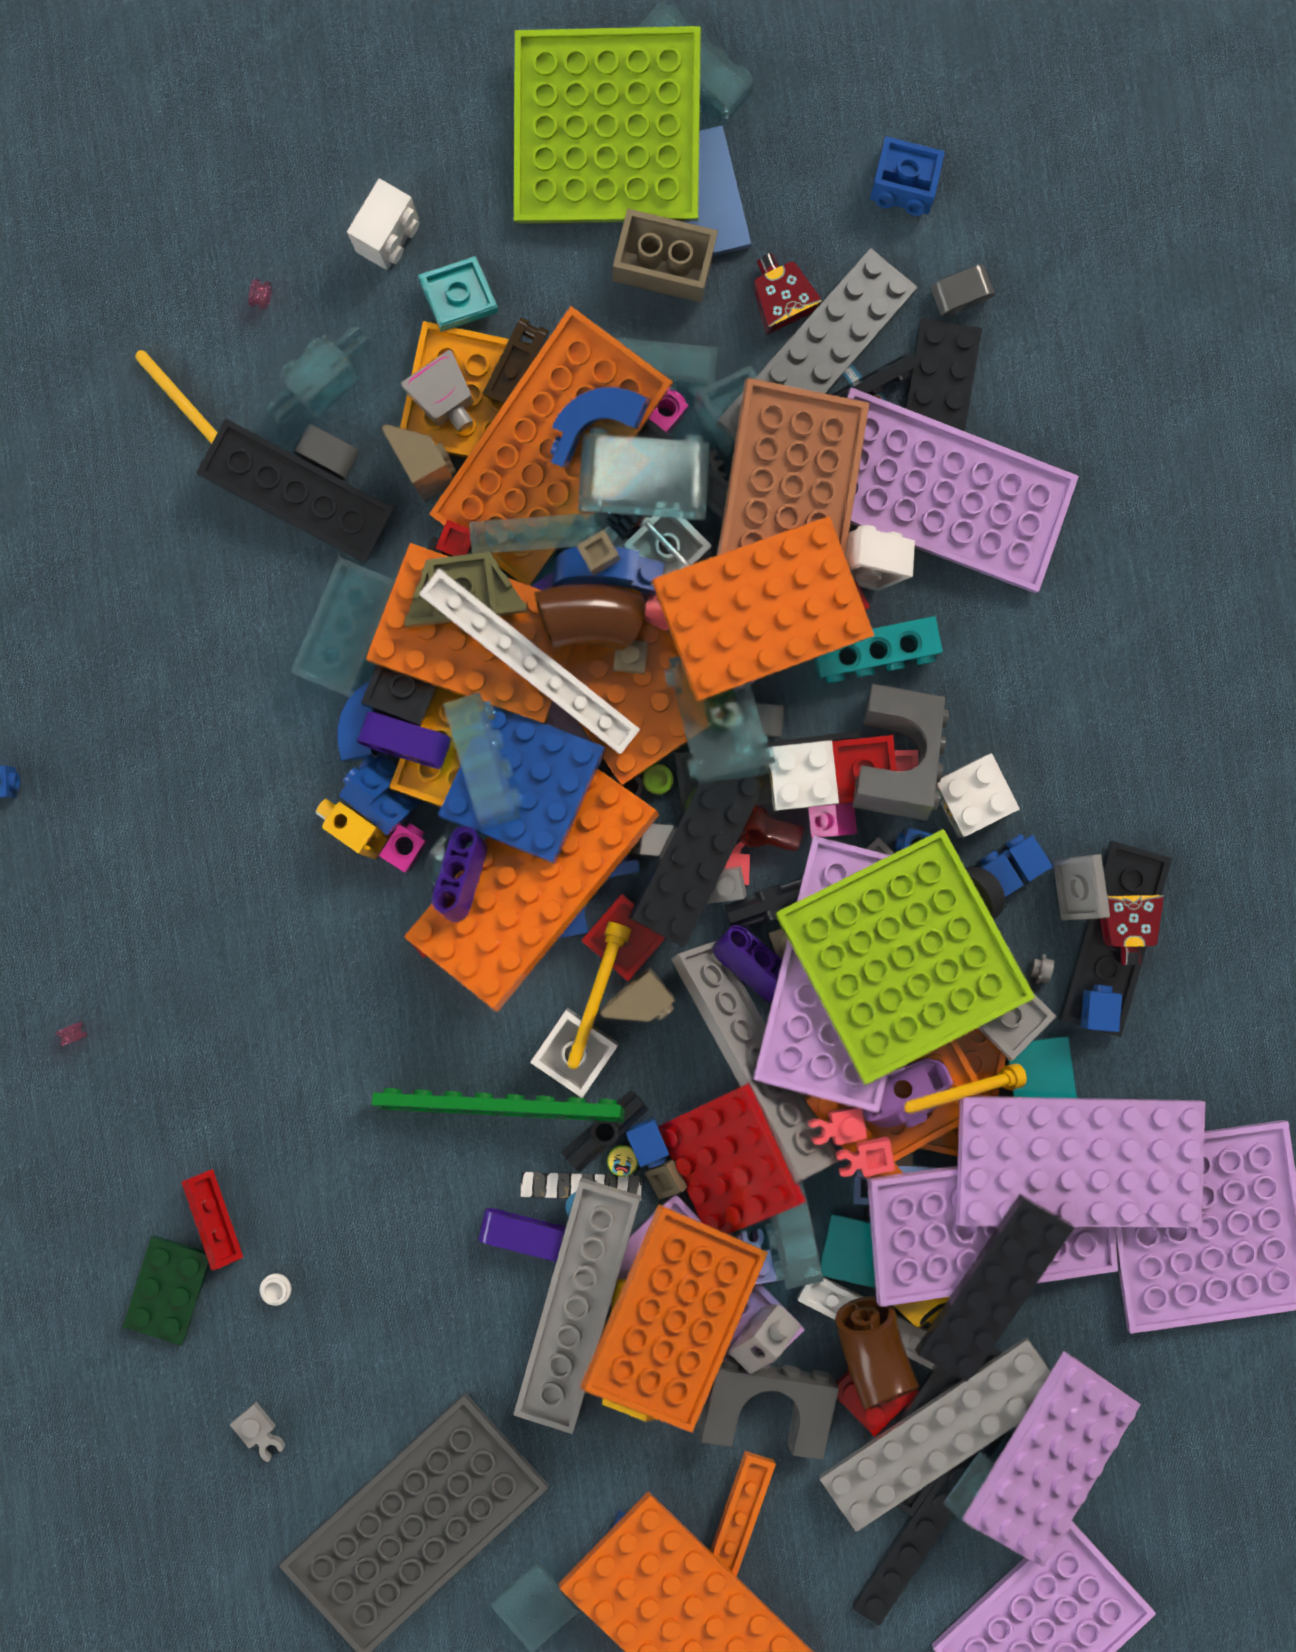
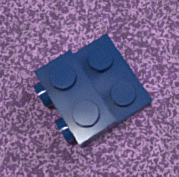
[869,136,945,216]
[339,754,422,835]

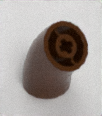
[534,584,646,651]
[835,1297,919,1411]

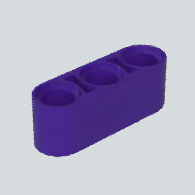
[357,712,452,769]
[432,826,488,923]
[712,925,782,1003]
[478,1208,566,1262]

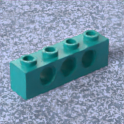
[814,616,943,684]

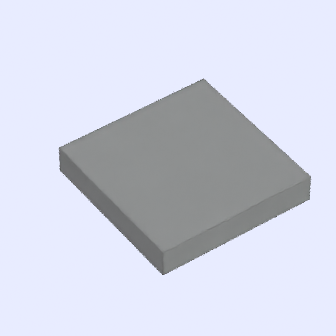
[1053,854,1110,920]

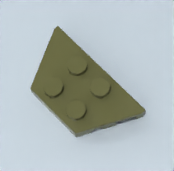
[404,552,527,628]

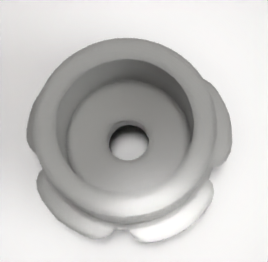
[1030,954,1054,984]

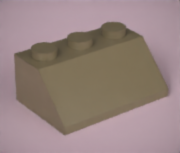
[612,208,718,303]
[381,424,457,501]
[600,966,675,1022]

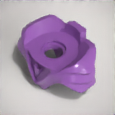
[862,1059,953,1128]

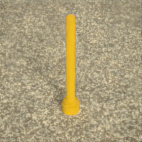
[135,350,218,444]
[567,922,631,1070]
[904,1063,1027,1114]

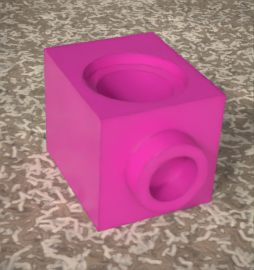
[649,389,689,434]
[808,803,857,838]
[379,823,429,873]

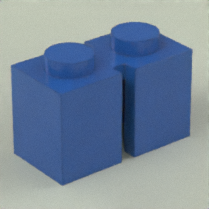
[978,834,1053,897]

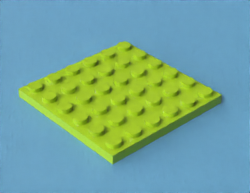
[514,26,701,223]
[775,829,1035,1086]

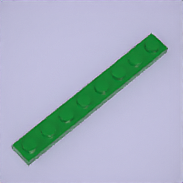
[372,1088,625,1123]

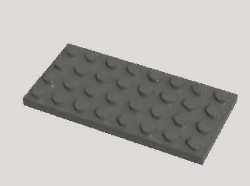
[279,1393,549,1652]

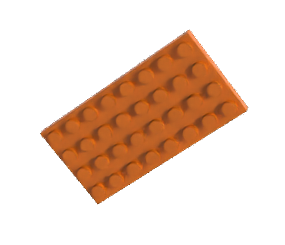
[429,306,674,586]
[404,769,659,1012]
[558,1491,814,1652]

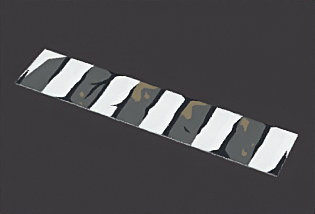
[521,1172,642,1201]

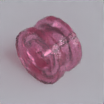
[248,278,272,310]
[55,1021,88,1047]

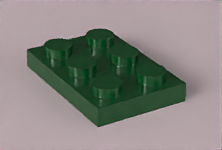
[122,1235,210,1346]

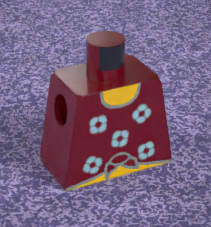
[753,253,822,335]
[1100,895,1164,965]

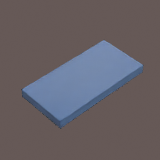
[682,125,751,256]

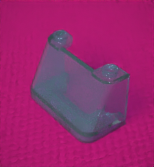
[577,428,710,520]
[664,656,776,784]

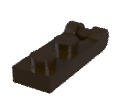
[483,317,550,405]

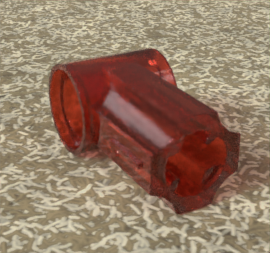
[740,806,803,852]

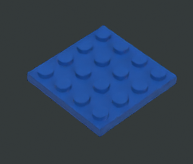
[438,705,606,864]

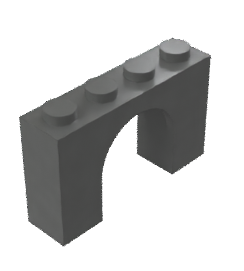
[852,684,949,821]
[697,1356,839,1460]

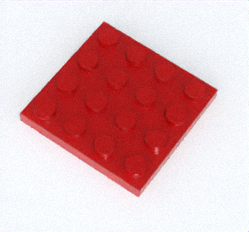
[658,1083,806,1234]

